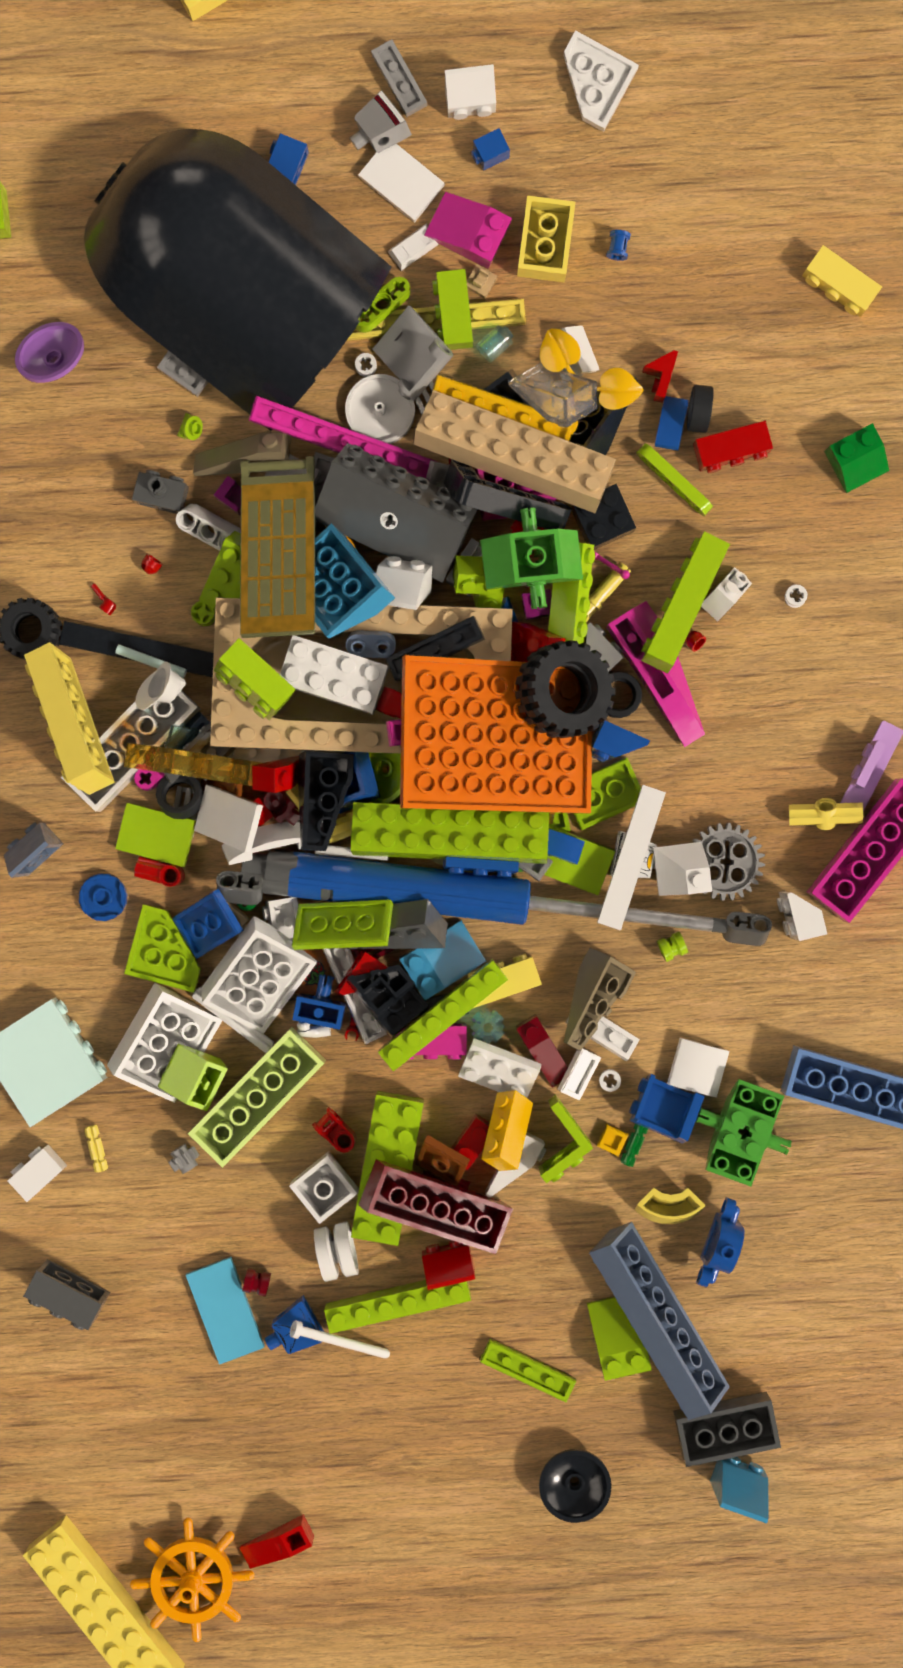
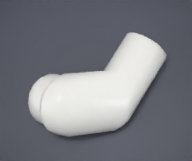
[297,1022,331,1038]

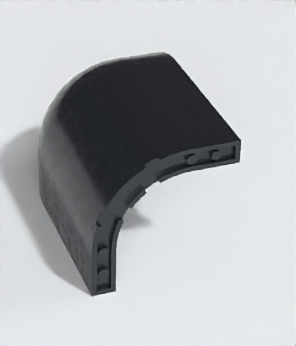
[84,129,392,431]

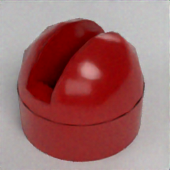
[141,554,163,575]
[685,631,706,652]

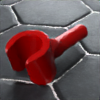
[91,583,116,615]
[345,1015,360,1041]

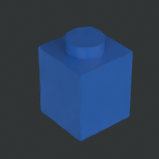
[471,128,510,171]

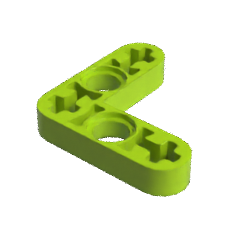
[356,277,410,333]

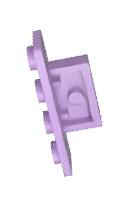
[840,721,903,811]

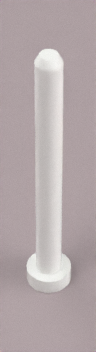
[290,1320,390,1358]

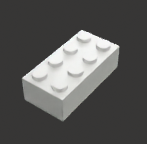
[280,635,389,715]

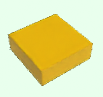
[596,1123,629,1156]

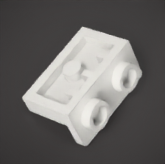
[262,897,298,941]

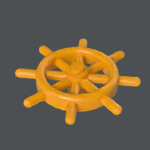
[130,1517,255,1642]

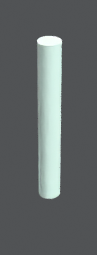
[115,645,187,678]

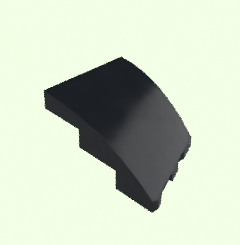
[347,965,429,1038]

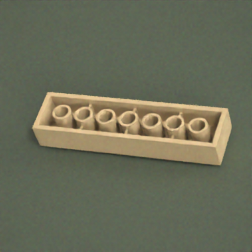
[414,390,616,513]

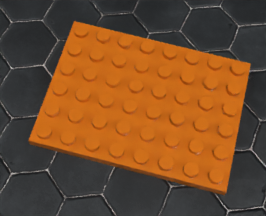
[400,655,592,814]

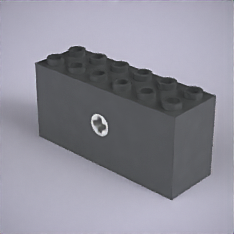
[315,443,478,583]

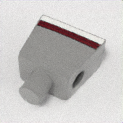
[350,90,412,153]

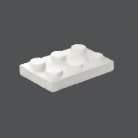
[458,1038,542,1098]

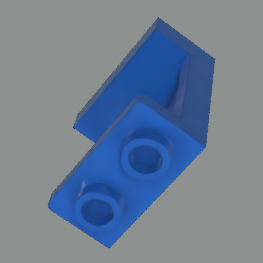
[629,1074,705,1144]

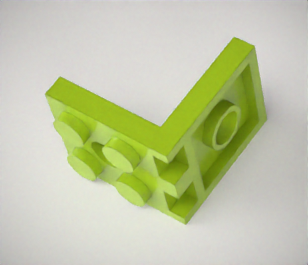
[538,1095,593,1183]

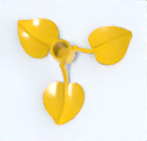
[540,328,644,434]

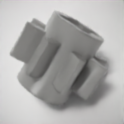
[168,1144,200,1174]

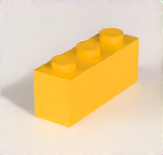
[481,1090,533,1171]

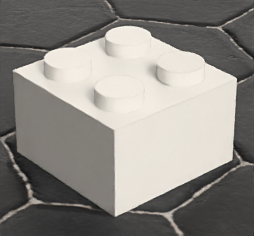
[289,1151,359,1224]

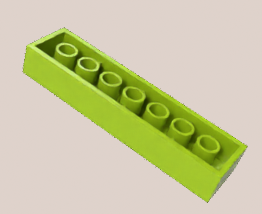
[350,802,549,864]

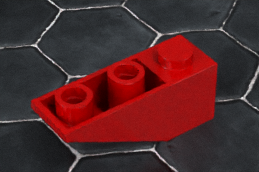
[239,1514,314,1569]

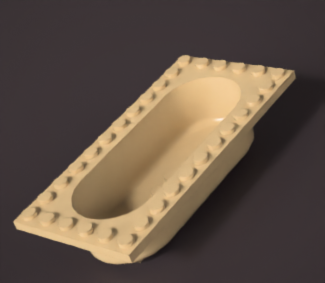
[210,598,512,754]

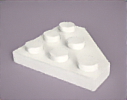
[563,30,639,132]

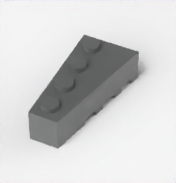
[347,899,448,949]

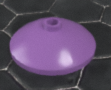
[15,322,84,383]

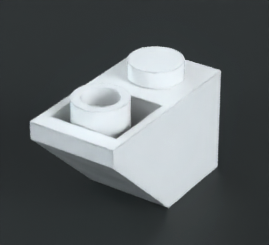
[701,567,752,622]

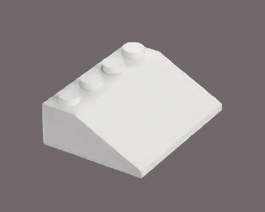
[201,916,317,1034]
[107,983,222,1103]

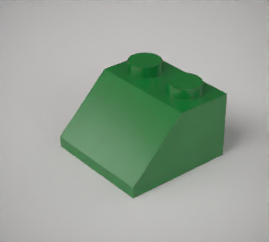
[824,423,890,494]

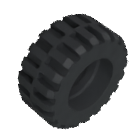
[515,640,615,738]

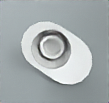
[135,662,186,710]

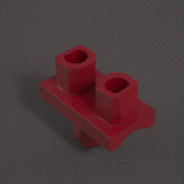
[263,791,300,826]

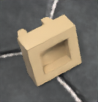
[467,264,497,299]

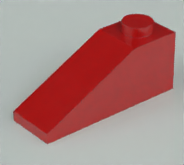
[252,755,299,793]

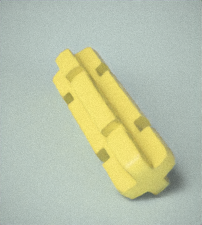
[84,1125,108,1172]

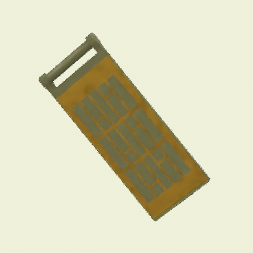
[240,456,315,638]

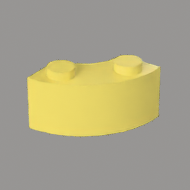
[635,1188,706,1224]

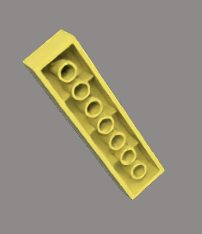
[23,1515,185,1668]

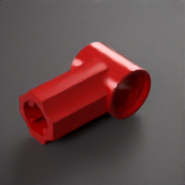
[134,856,185,887]

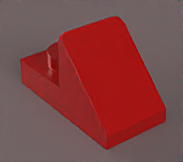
[642,350,679,403]

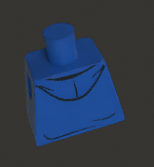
[265,1295,325,1354]

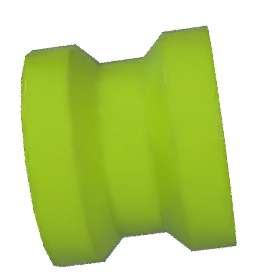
[191,601,215,626]

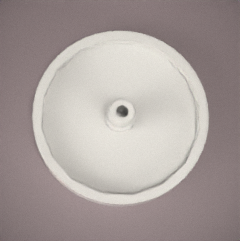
[345,374,415,444]

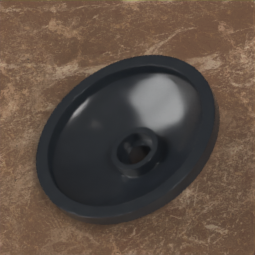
[539,1449,612,1523]

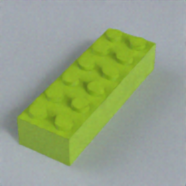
[351,1091,424,1246]

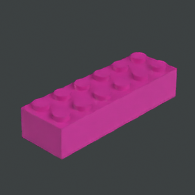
[806,779,903,923]

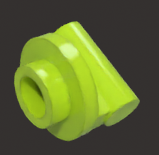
[177,413,203,440]

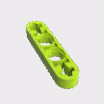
[636,443,713,516]

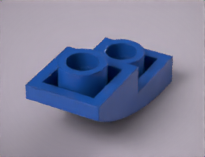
[655,396,689,451]
[548,829,585,864]

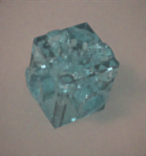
[471,1008,505,1044]

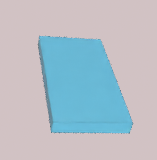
[186,1257,265,1365]

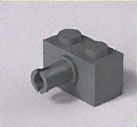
[132,470,189,514]

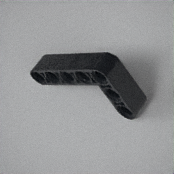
[443,459,572,529]

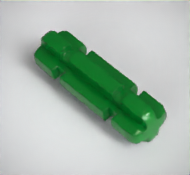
[621,1123,648,1167]

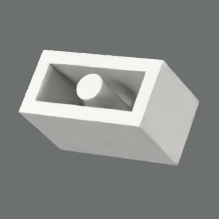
[8,1145,68,1202]

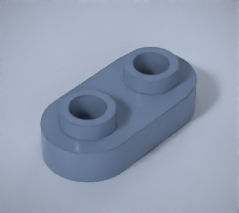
[346,630,396,658]

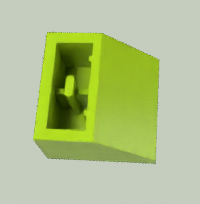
[158,1043,228,1111]

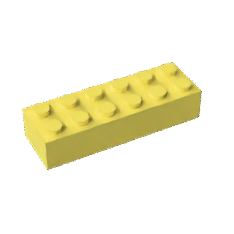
[24,642,115,795]

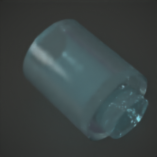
[476,325,513,363]

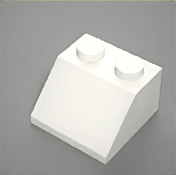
[445,64,496,120]
[376,556,432,610]

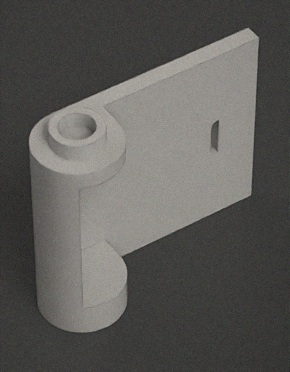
[373,305,453,400]

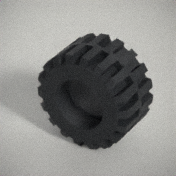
[0,598,62,660]

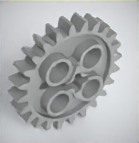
[692,823,765,901]

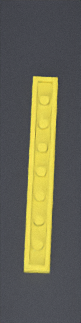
[347,299,526,341]

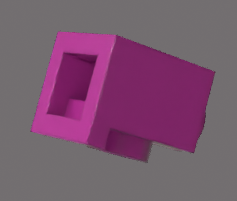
[521,589,552,620]

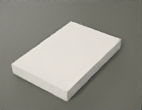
[358,144,445,223]
[194,785,263,852]

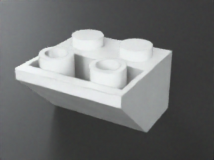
[777,891,827,941]

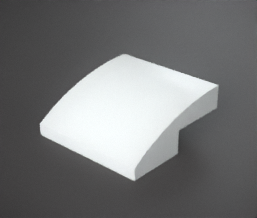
[667,1038,729,1098]

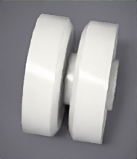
[314,1222,359,1282]

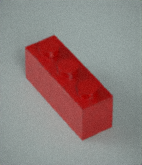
[693,420,773,473]

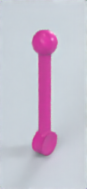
[595,551,630,579]

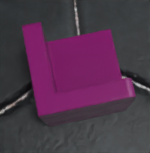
[214,476,241,516]

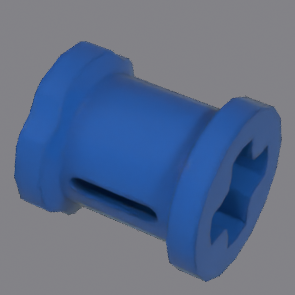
[606,229,631,261]

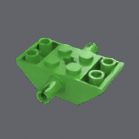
[480,508,583,609]
[695,1079,792,1187]

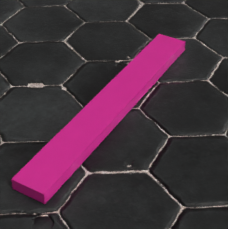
[248,396,437,479]

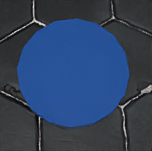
[79,874,128,921]

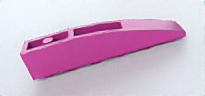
[606,601,705,747]

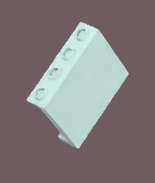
[0,997,108,1127]

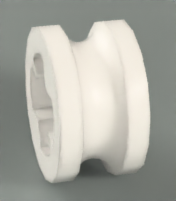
[355,353,377,377]
[784,584,808,608]
[599,1069,621,1092]

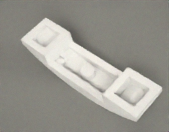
[222,822,301,865]

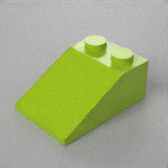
[587,1297,652,1381]

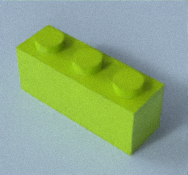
[432,269,473,350]

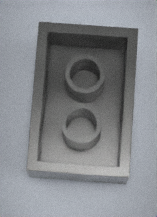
[23,1259,111,1330]

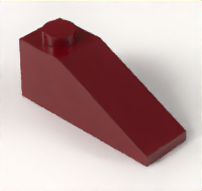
[515,1014,568,1088]

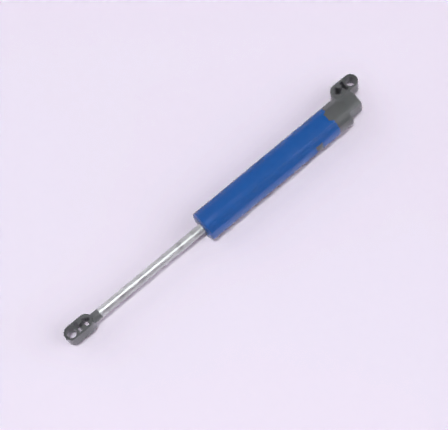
[216,849,772,946]

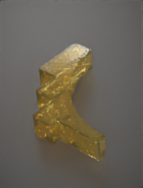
[124,743,261,786]

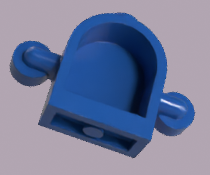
[696,1197,745,1287]

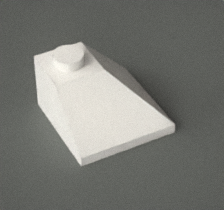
[653,842,712,896]

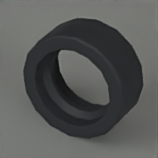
[687,384,714,433]
[606,672,642,718]
[156,771,204,819]

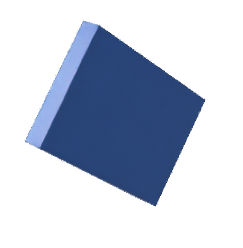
[172,889,244,959]

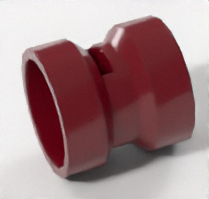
[242,1268,271,1297]

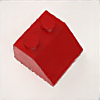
[422,1240,475,1290]

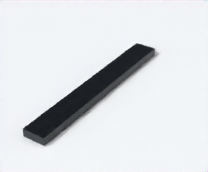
[59,621,214,678]

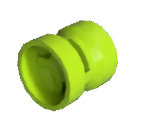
[657,931,689,962]

